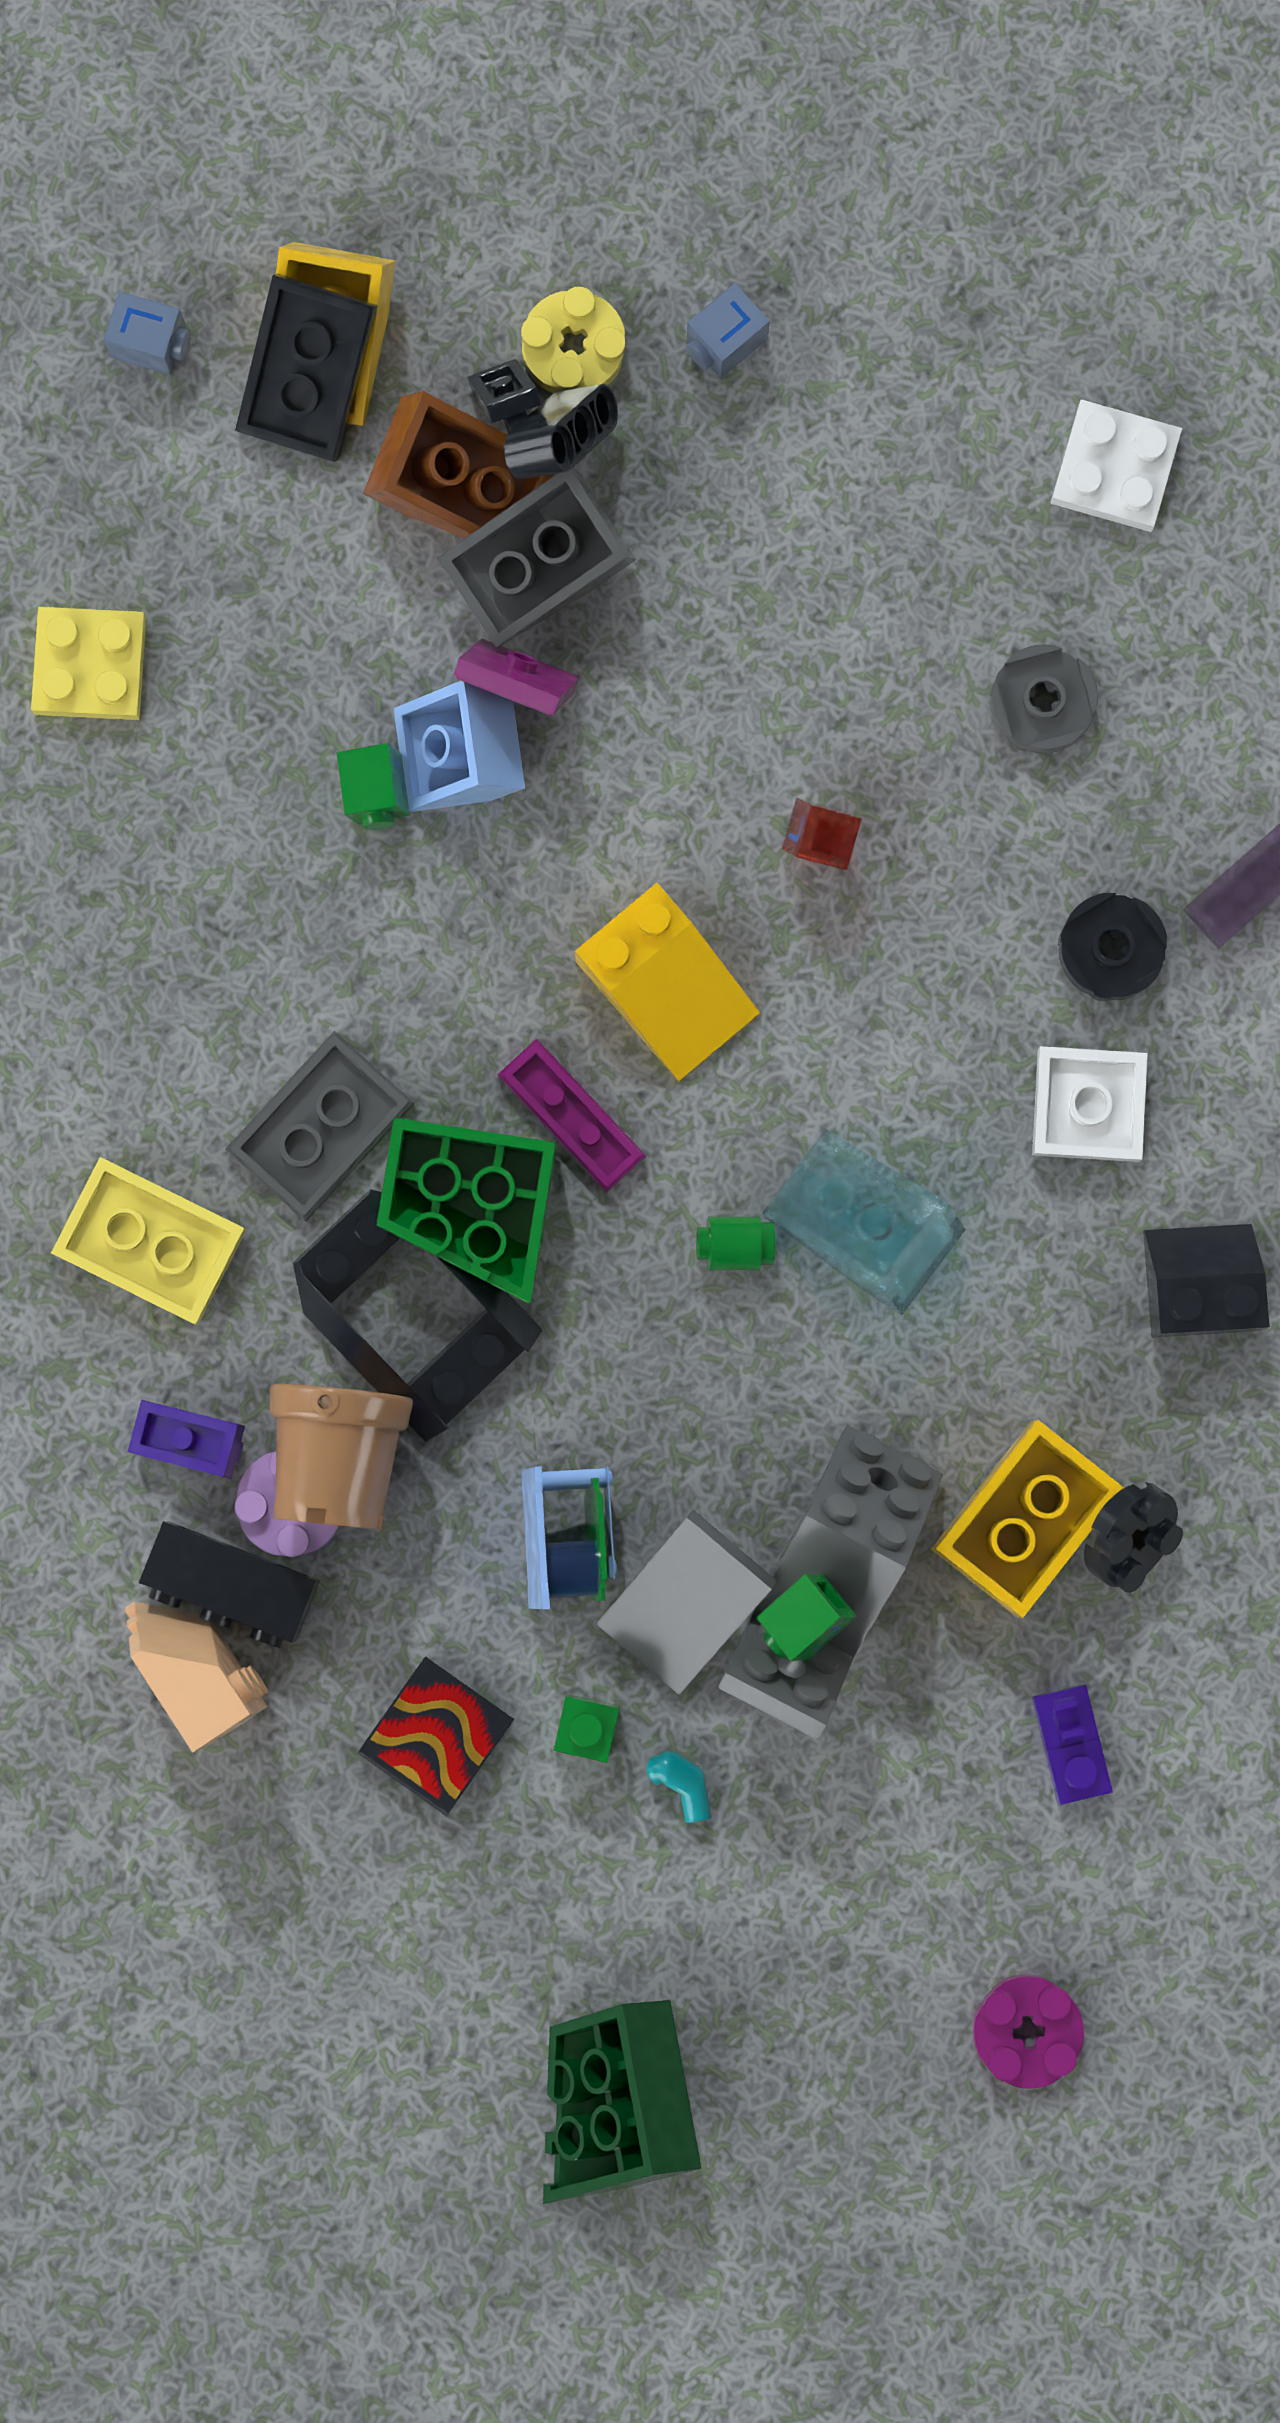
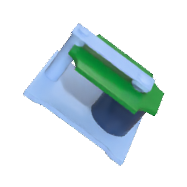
[521,1466,617,1609]

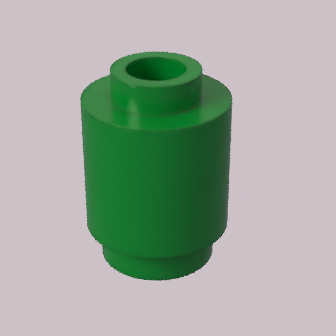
[696,1216,775,1271]

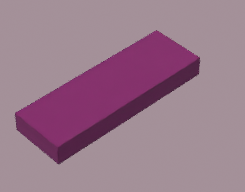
[497,1039,646,1193]

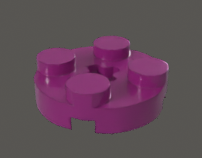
[972,1974,1084,2089]

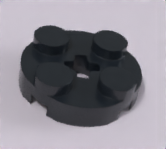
[1058,893,1167,1001]
[1084,1482,1183,1593]

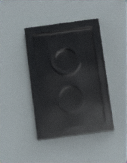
[235,274,378,462]

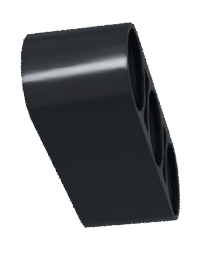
[504,384,618,479]

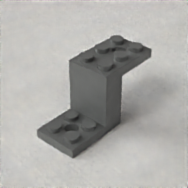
[718,1425,943,1740]

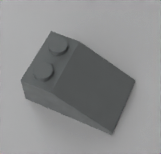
[437,468,636,648]

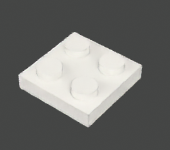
[1050,400,1182,532]
[1032,1046,1147,1162]

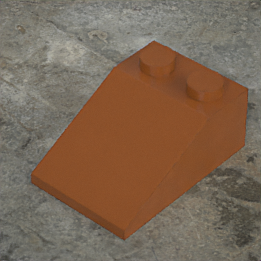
[362,391,555,538]

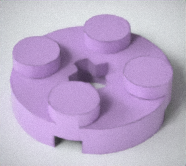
[234,1451,340,1557]

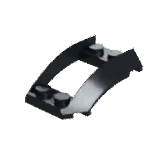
[292,1189,542,1442]

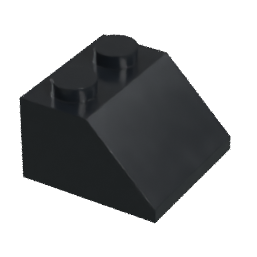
[1143,1224,1270,1338]

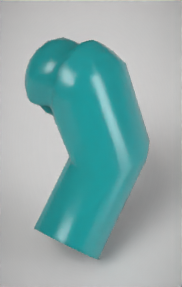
[646,1751,712,1823]

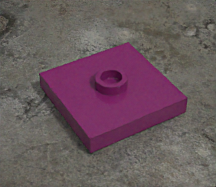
[453,639,579,715]

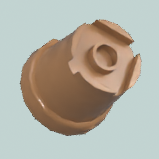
[270,1383,413,1530]

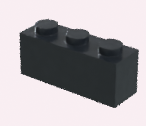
[139,1521,321,1648]

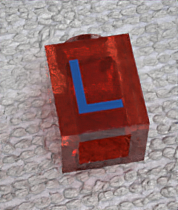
[782,797,862,870]

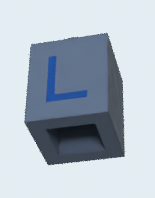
[686,283,770,379]
[103,291,190,375]

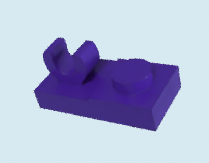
[127,1400,245,1479]
[1032,1684,1113,1805]

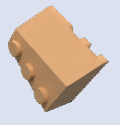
[125,1601,268,1753]

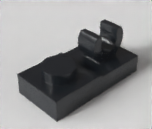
[467,359,542,433]

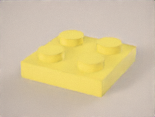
[31,607,146,720]

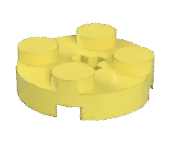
[521,287,625,393]

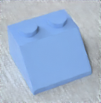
[393,681,525,812]

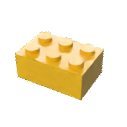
[931,1419,1124,1618]

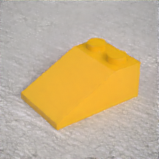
[276,242,396,426]
[575,883,760,1082]

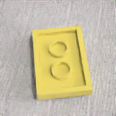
[51,1157,247,1326]

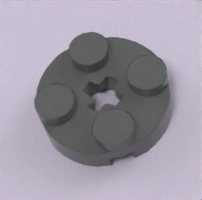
[990,644,1098,754]

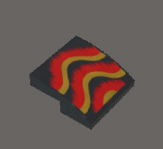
[358,1656,514,1817]

